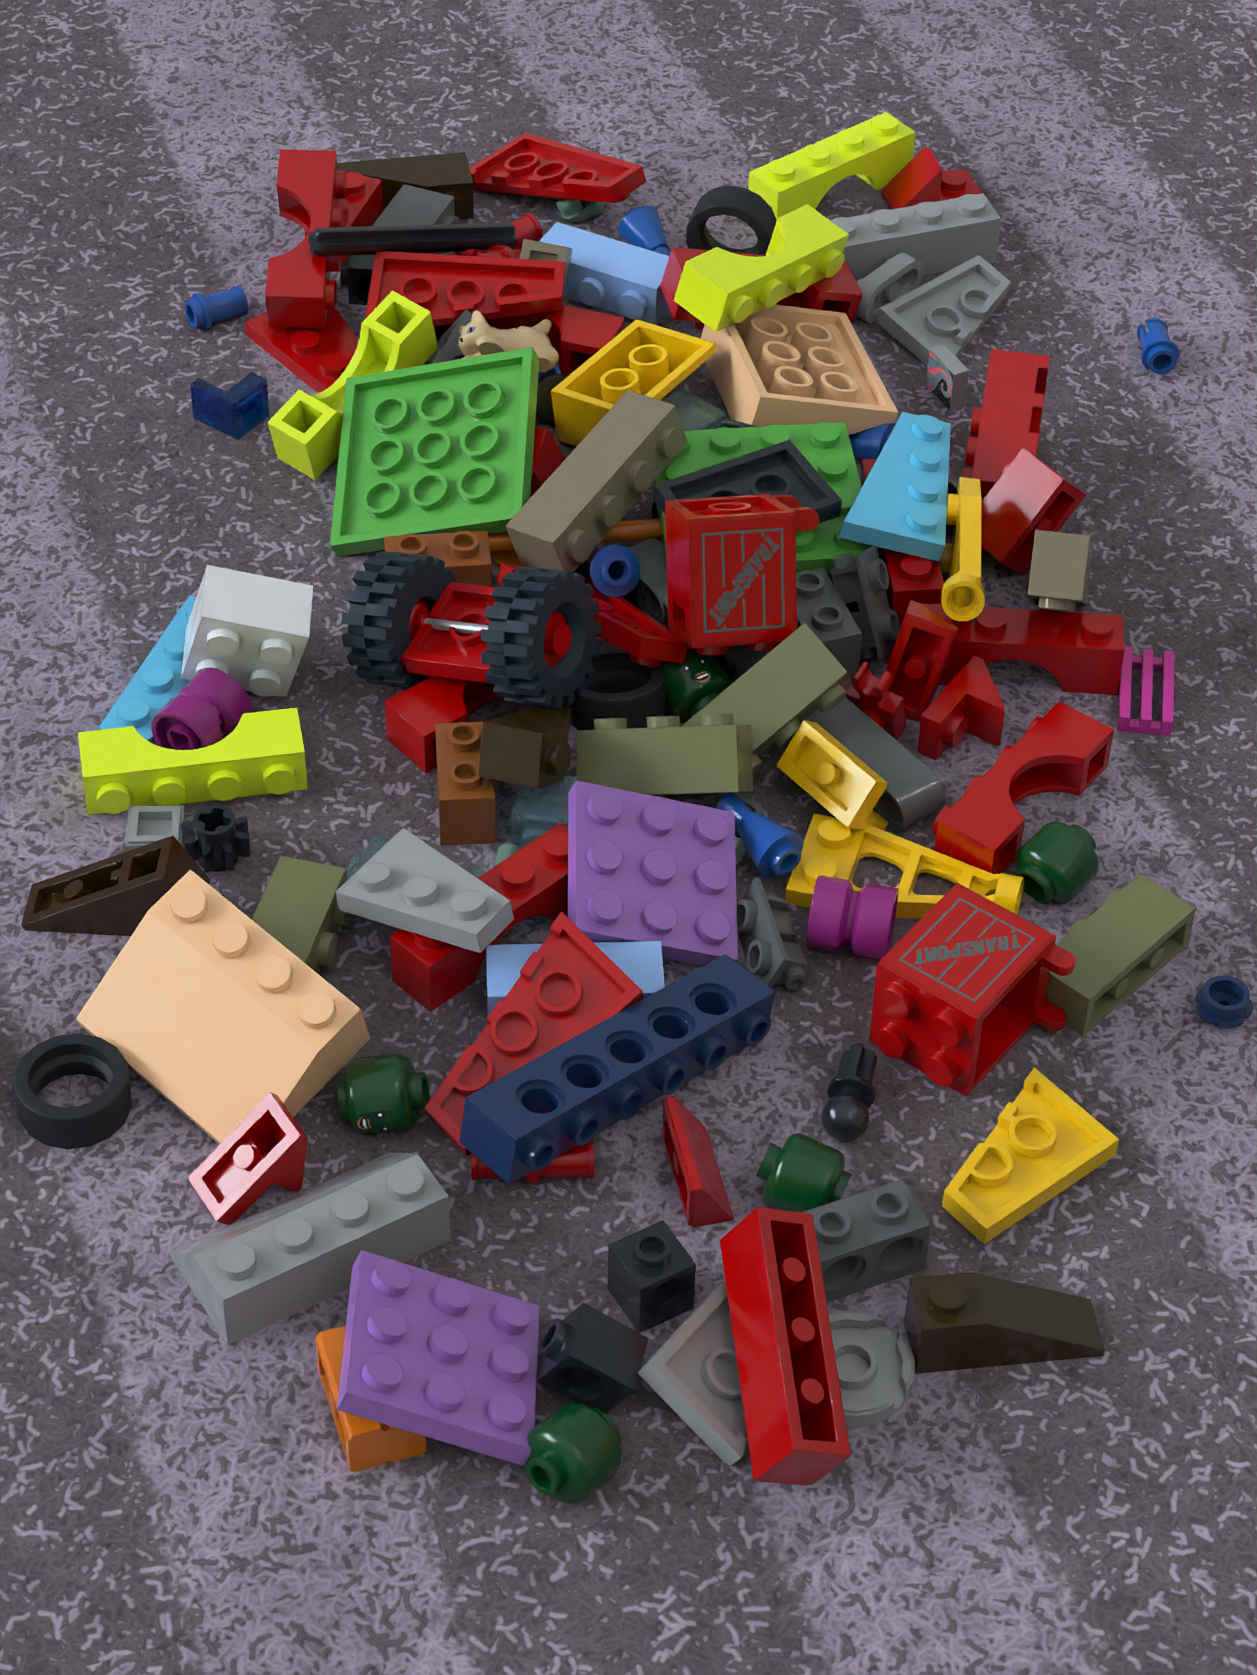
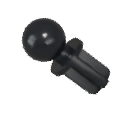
[821,1043,877,1142]

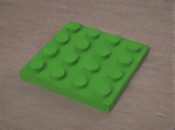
[330,347,540,557]
[652,422,879,574]

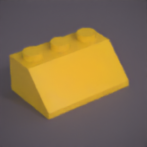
[551,319,717,446]

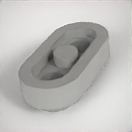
[855,252,924,324]

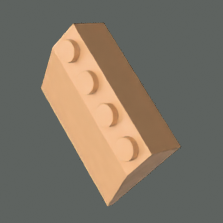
[700,304,899,435]
[76,870,371,1145]

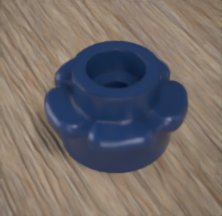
[1195,976,1253,1029]

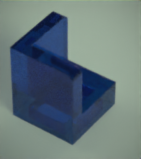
[190,372,269,440]

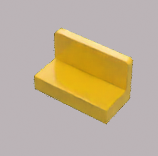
[776,720,889,830]

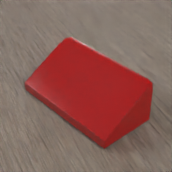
[885,600,958,721]
[662,1096,734,1227]

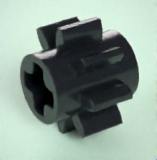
[181,805,251,873]

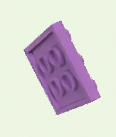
[568,781,738,965]
[337,1250,540,1466]

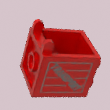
[665,494,819,655]
[869,883,1076,1097]

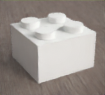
[181,565,313,696]

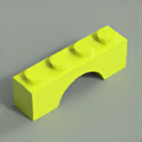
[748,112,915,220]
[674,204,849,332]
[267,290,438,480]
[78,708,308,815]

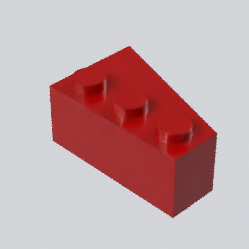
[962,349,1050,500]

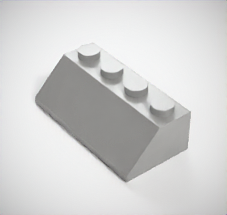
[830,193,1001,282]
[170,1152,450,1345]

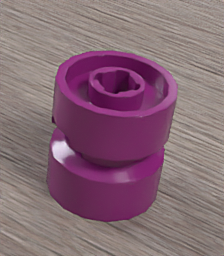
[151,668,252,750]
[806,875,899,960]

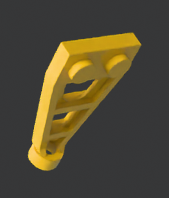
[939,477,985,621]
[785,813,1024,918]

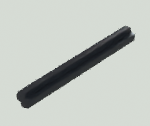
[308,223,517,257]

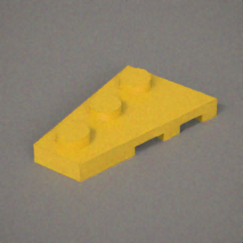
[942,1067,1119,1244]

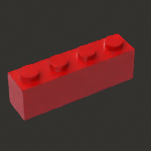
[720,1207,851,1485]

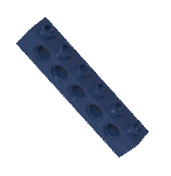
[459,954,775,1184]

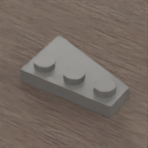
[876,255,1011,366]
[335,828,514,953]
[637,1277,748,1466]

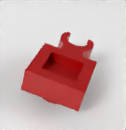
[846,662,907,740]

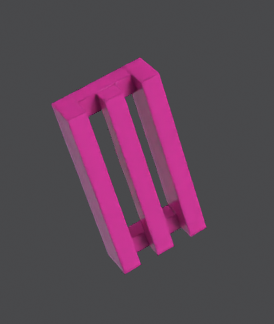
[1117,647,1175,736]

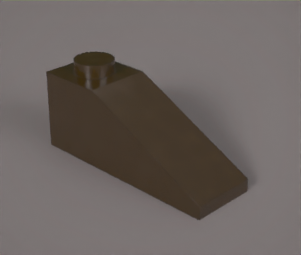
[337,152,474,220]
[478,704,572,789]
[21,836,210,936]
[904,1272,1105,1374]

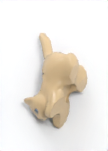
[458,310,559,372]

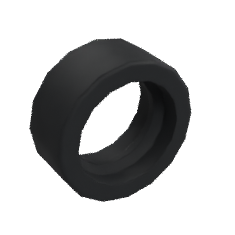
[686,185,777,255]
[570,653,666,731]
[13,1033,132,1149]

